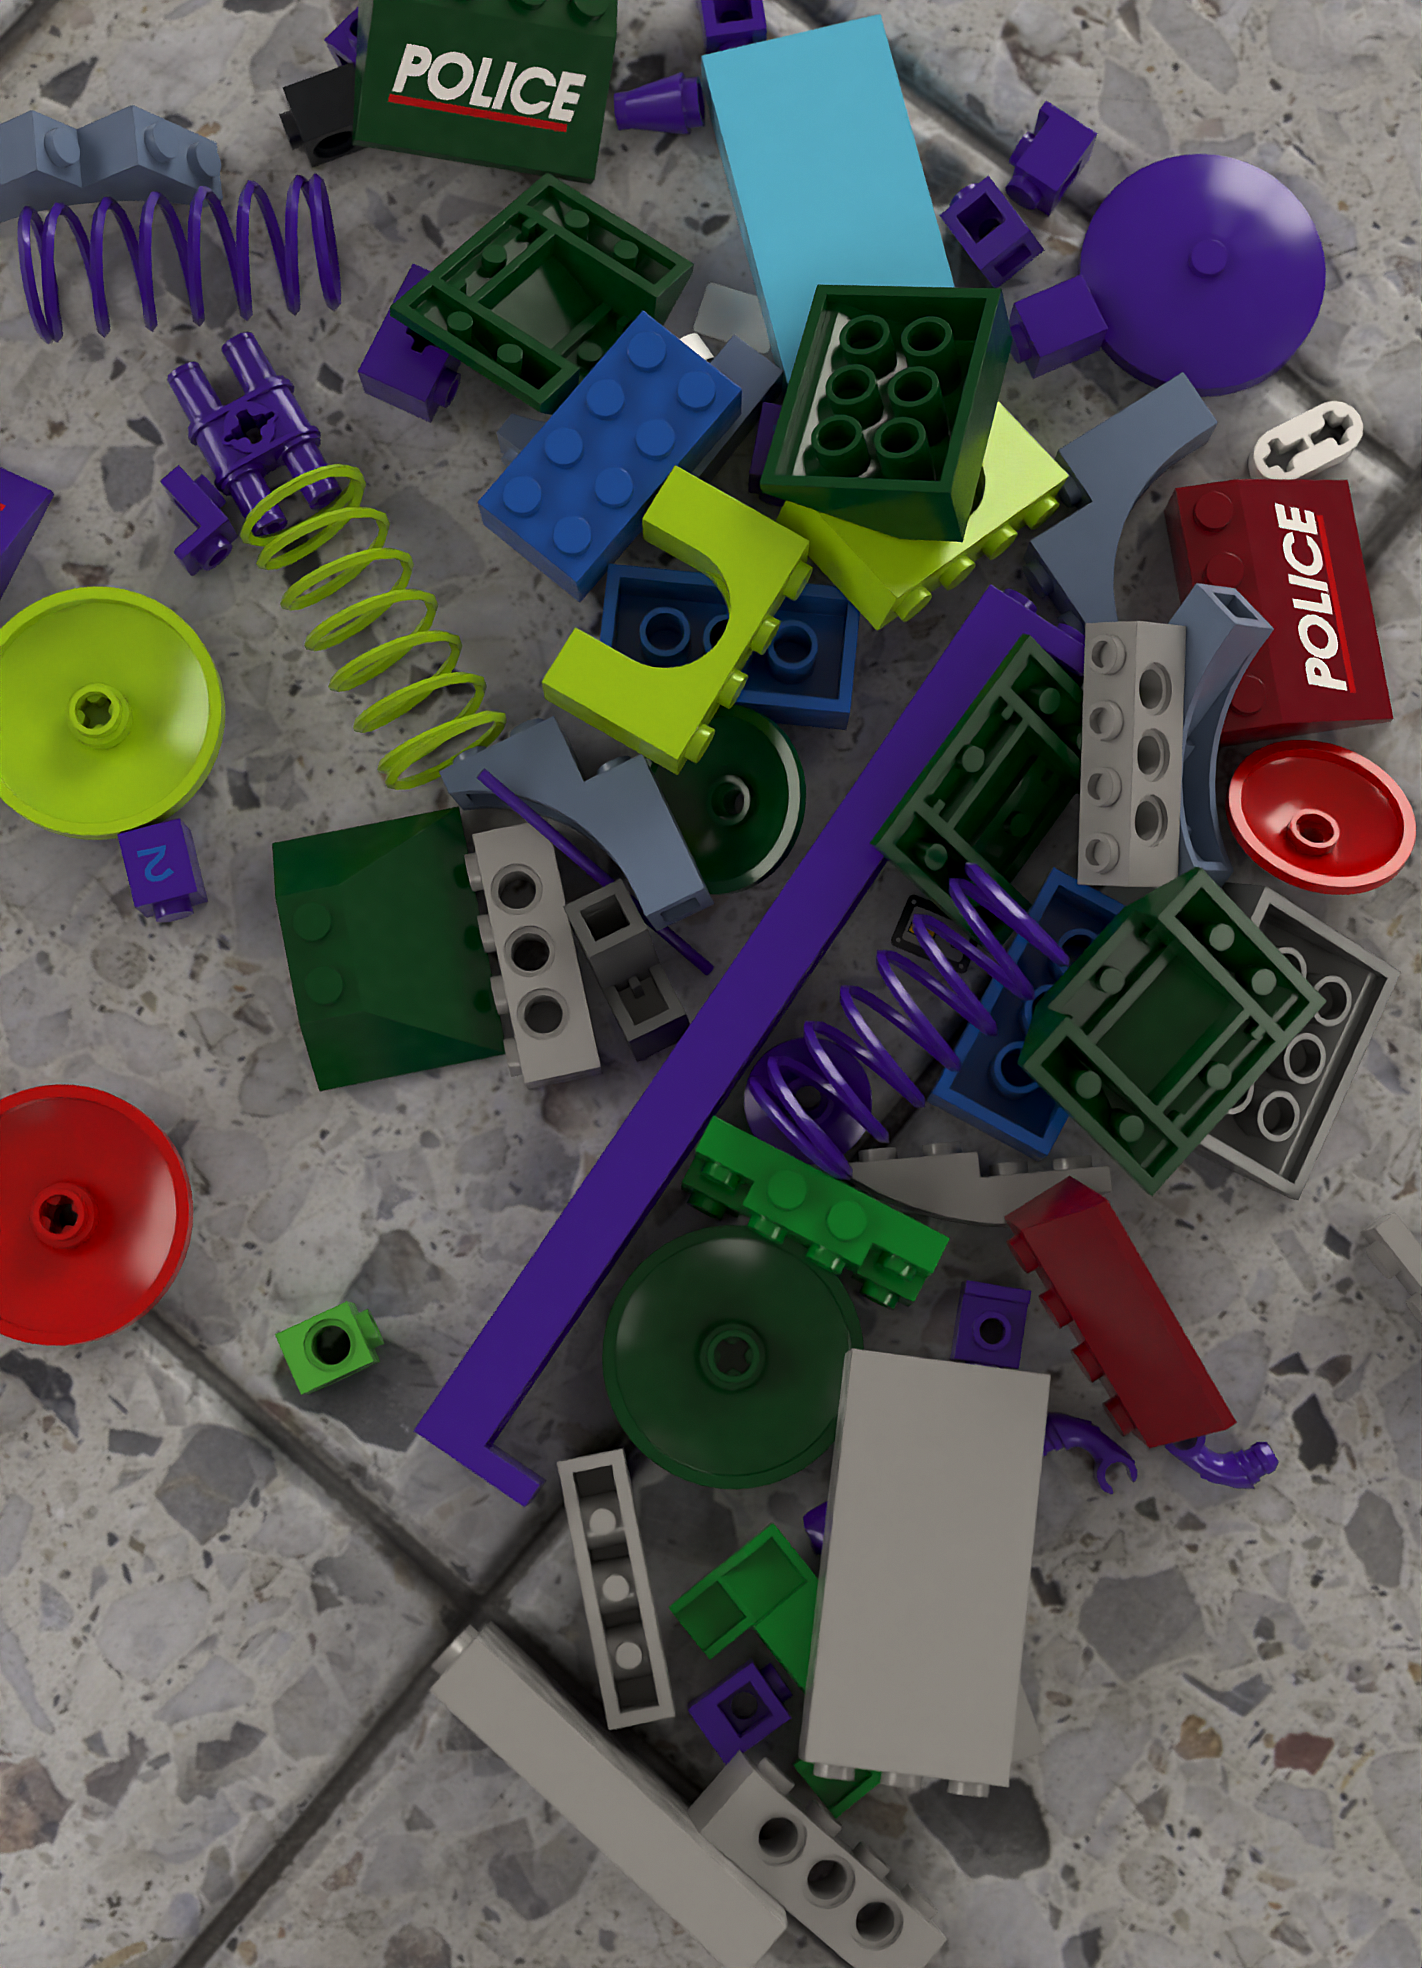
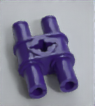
[167,331,342,536]

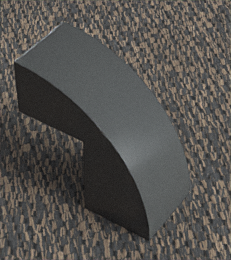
[563,879,690,1062]

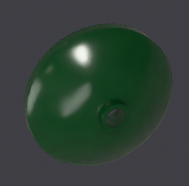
[644,704,806,895]

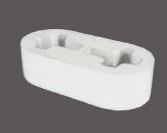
[1248,401,1363,479]

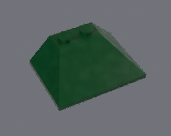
[390,172,694,415]
[870,633,1083,954]
[272,806,506,1092]
[1017,867,1327,1196]

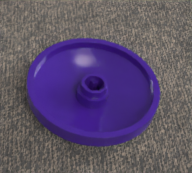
[1077,154,1326,397]

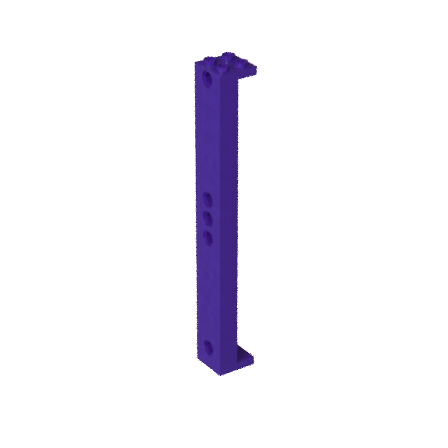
[413,584,1085,1507]

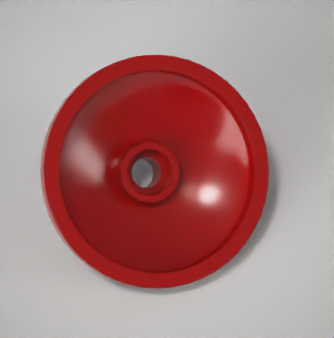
[1225,740,1416,895]

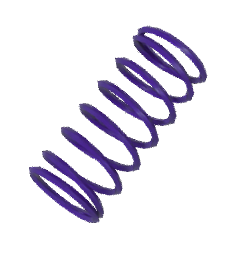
[17,173,341,344]
[749,862,1069,1180]

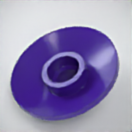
[744,1037,873,1165]

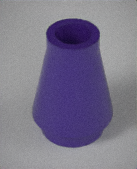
[614,72,705,135]

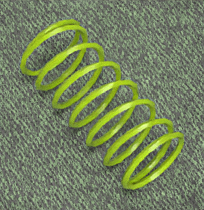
[240,463,507,790]

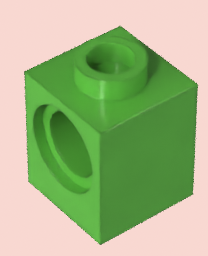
[275,1301,384,1395]

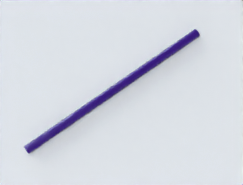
[476,768,714,976]

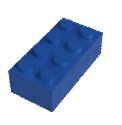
[477,311,742,602]
[600,563,860,730]
[926,867,1126,1162]

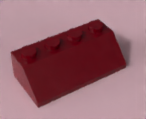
[1004,1176,1237,1448]

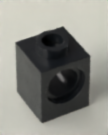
[279,62,368,168]

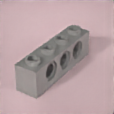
[1077,621,1186,887]
[464,818,603,1090]
[557,1447,676,1730]
[686,1750,947,1968]

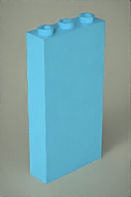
[701,14,955,398]

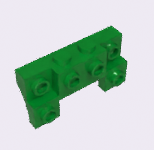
[681,1115,950,1310]
[668,1523,882,1818]

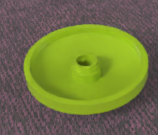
[0,586,226,840]

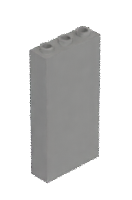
[798,1349,1051,1797]
[429,1621,787,1968]

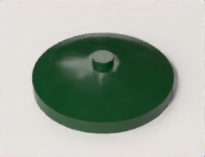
[602,1225,864,1490]

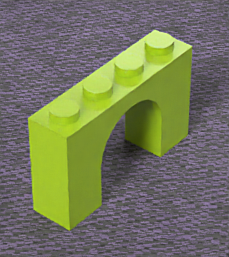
[776,401,1069,631]
[542,465,813,775]

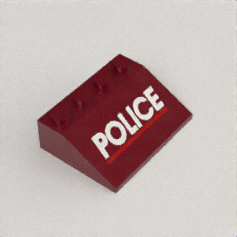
[1164,479,1394,748]

